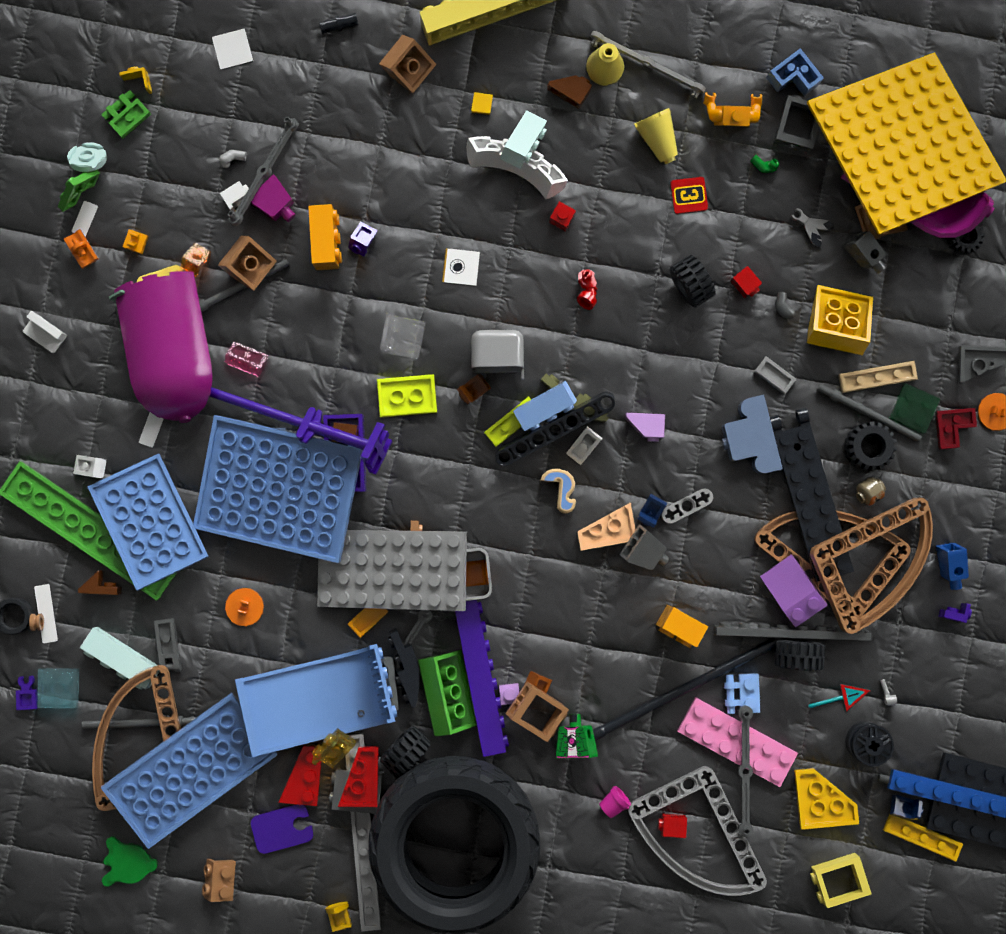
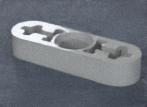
[661,489,713,523]

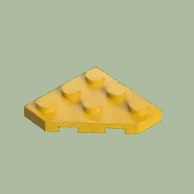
[794,768,859,830]

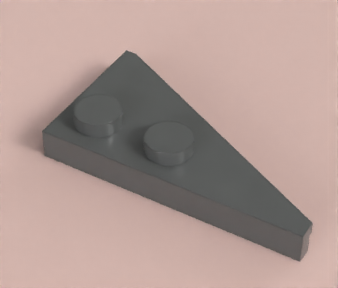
[958,346,1006,383]

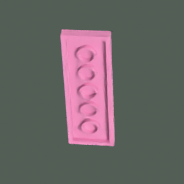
[677,697,798,787]

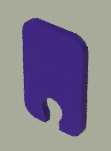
[251,804,314,854]

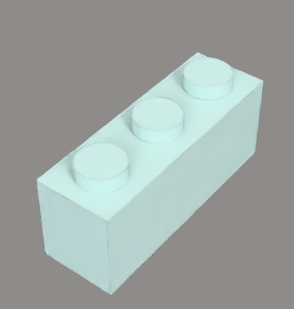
[500,111,547,169]

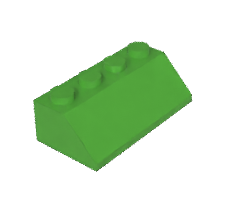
[418,650,477,736]

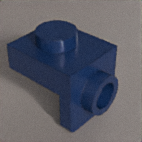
[637,493,667,528]
[890,795,923,821]

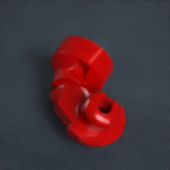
[577,269,598,310]

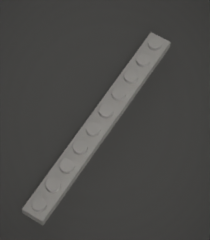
[344,733,381,932]

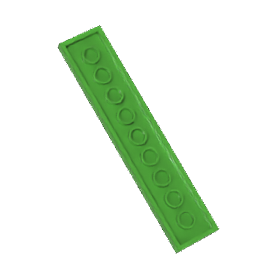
[0,461,177,601]

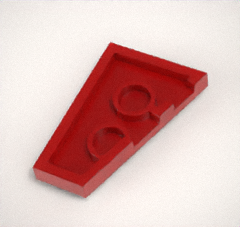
[338,746,379,807]

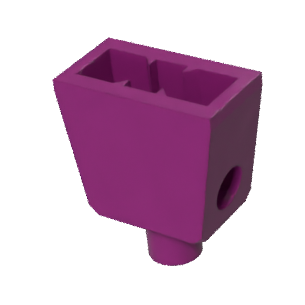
[251,174,296,222]

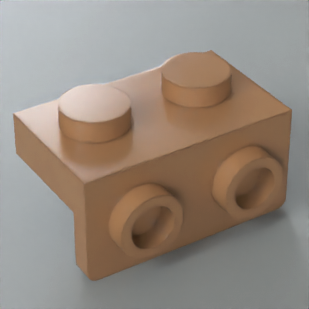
[202,859,236,902]

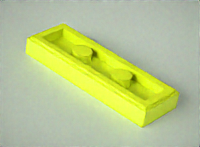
[484,396,531,447]

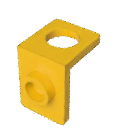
[119,67,152,94]

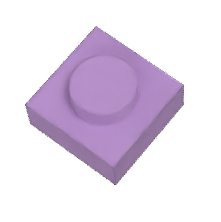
[499,683,519,705]

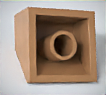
[379,35,436,93]
[218,236,277,291]

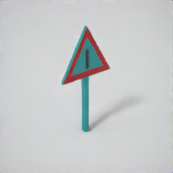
[808,684,870,711]

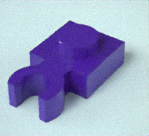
[16,676,38,710]

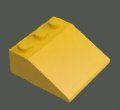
[807,285,873,355]

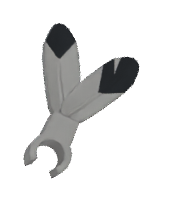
[790,208,834,247]

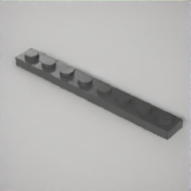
[714,622,872,641]

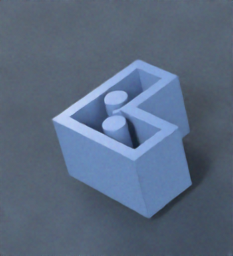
[766,48,824,96]

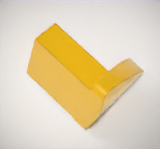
[325,902,352,932]

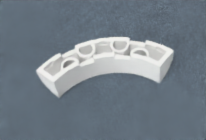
[466,136,568,199]

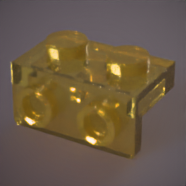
[312,728,356,768]

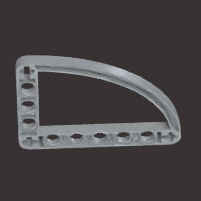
[628,766,767,896]

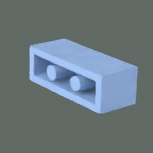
[513,381,577,431]

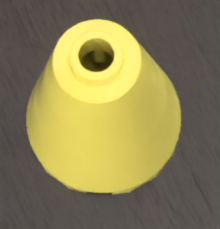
[586,43,624,86]
[634,108,678,164]

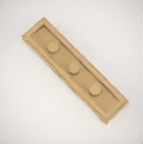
[838,361,918,393]

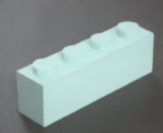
[80,627,160,690]

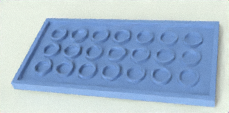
[101,693,277,849]

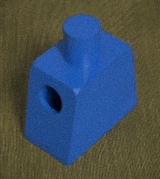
[936,543,969,590]

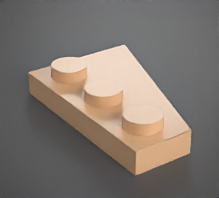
[577,503,636,551]

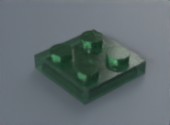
[889,383,940,434]

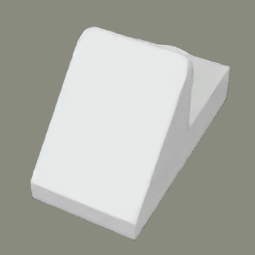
[566,426,602,465]
[73,455,106,478]

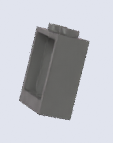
[773,95,819,154]

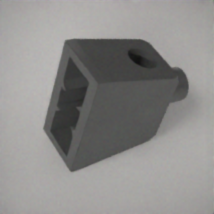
[843,231,887,274]
[620,524,669,570]

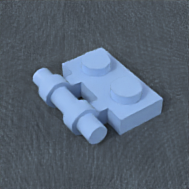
[724,673,760,714]

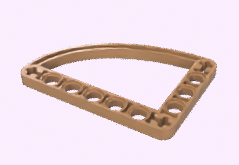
[810,498,933,634]
[754,511,911,618]
[92,665,181,811]

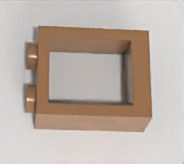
[506,682,569,742]

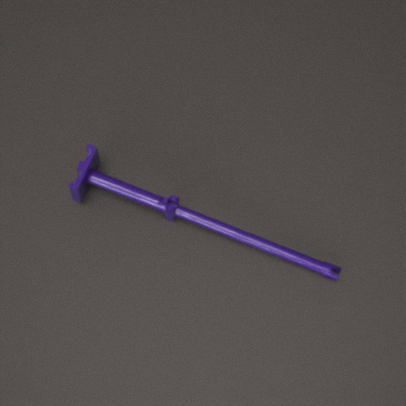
[209,387,393,475]

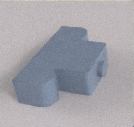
[722,395,783,474]

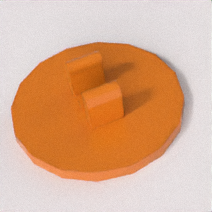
[978,393,1006,431]
[225,588,264,626]

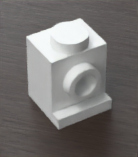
[220,181,249,212]

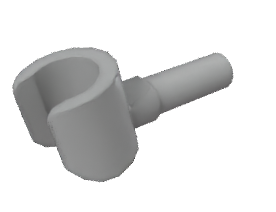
[880,679,897,706]

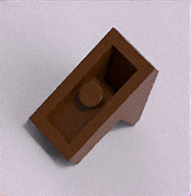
[78,570,122,595]

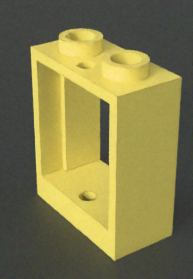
[810,853,871,908]

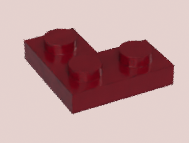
[935,408,977,449]

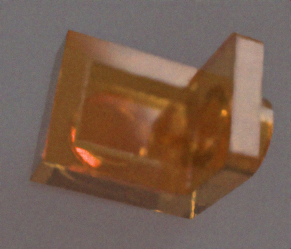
[181,242,211,277]

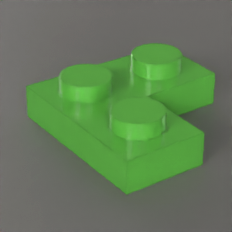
[58,170,100,212]

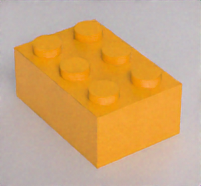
[308,204,342,270]
[656,605,708,648]

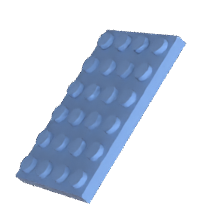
[87,454,209,591]

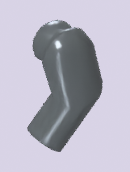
[776,292,795,319]

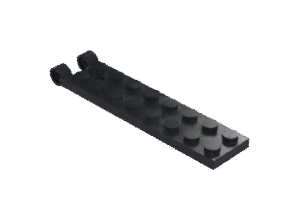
[770,408,854,582]

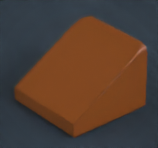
[524,671,552,694]

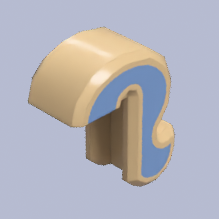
[540,469,576,514]

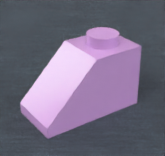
[625,413,665,442]

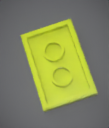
[377,374,437,418]

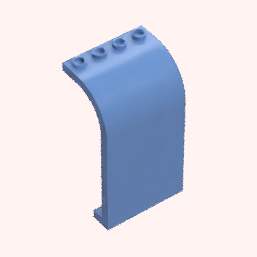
[235,644,397,757]

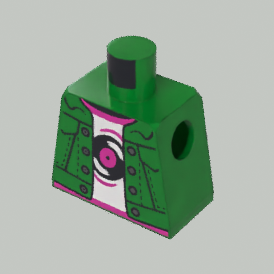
[556,714,598,758]

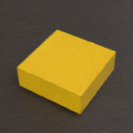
[471,92,493,115]

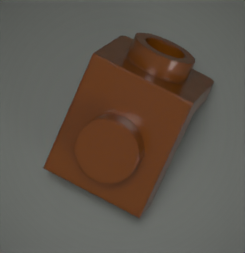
[457,373,491,404]

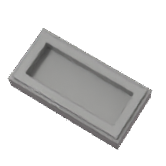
[754,356,796,395]

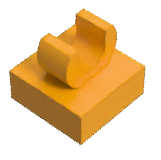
[123,229,148,254]

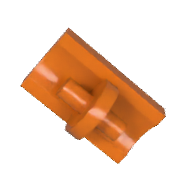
[64,229,99,269]

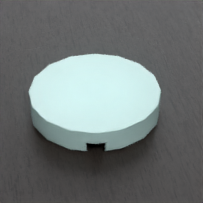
[67,143,107,172]

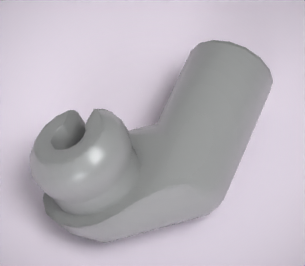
[219,150,247,168]

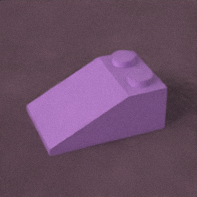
[760,554,827,627]

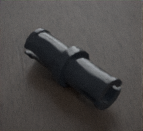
[319,13,359,34]

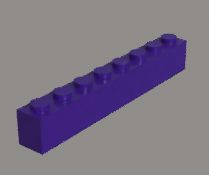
[455,599,509,757]

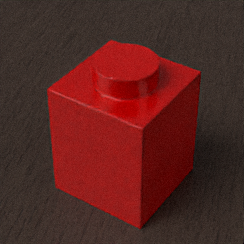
[549,201,576,232]
[730,266,762,298]
[658,813,687,838]

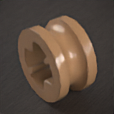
[29,613,44,631]

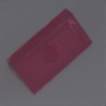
[225,341,269,377]

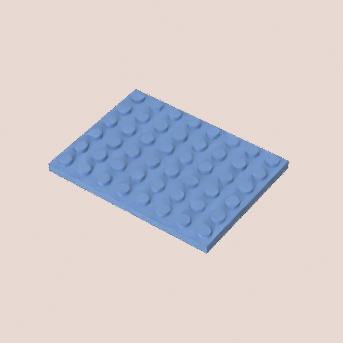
[193,415,363,563]

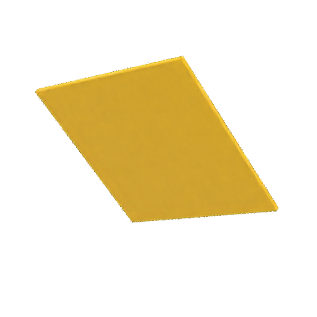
[807,52,1006,235]

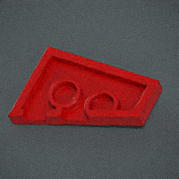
[278,745,323,806]

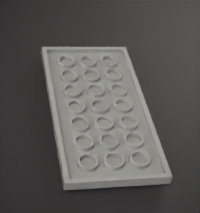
[317,530,467,611]

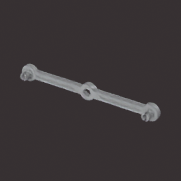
[590,31,706,98]

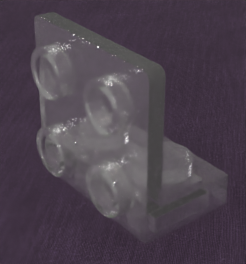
[380,312,426,359]

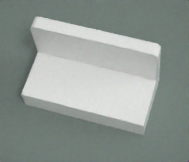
[23,311,67,353]

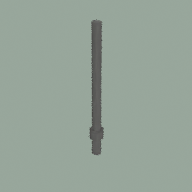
[199,259,290,312]
[817,384,922,442]
[82,716,197,729]

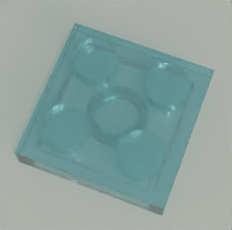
[37,668,79,708]

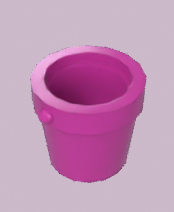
[599,786,631,818]

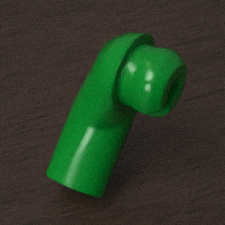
[750,154,779,173]

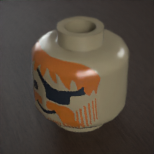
[856,477,886,505]

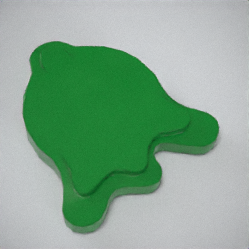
[102,836,158,887]

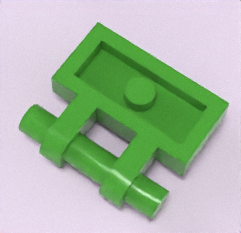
[101,90,151,139]

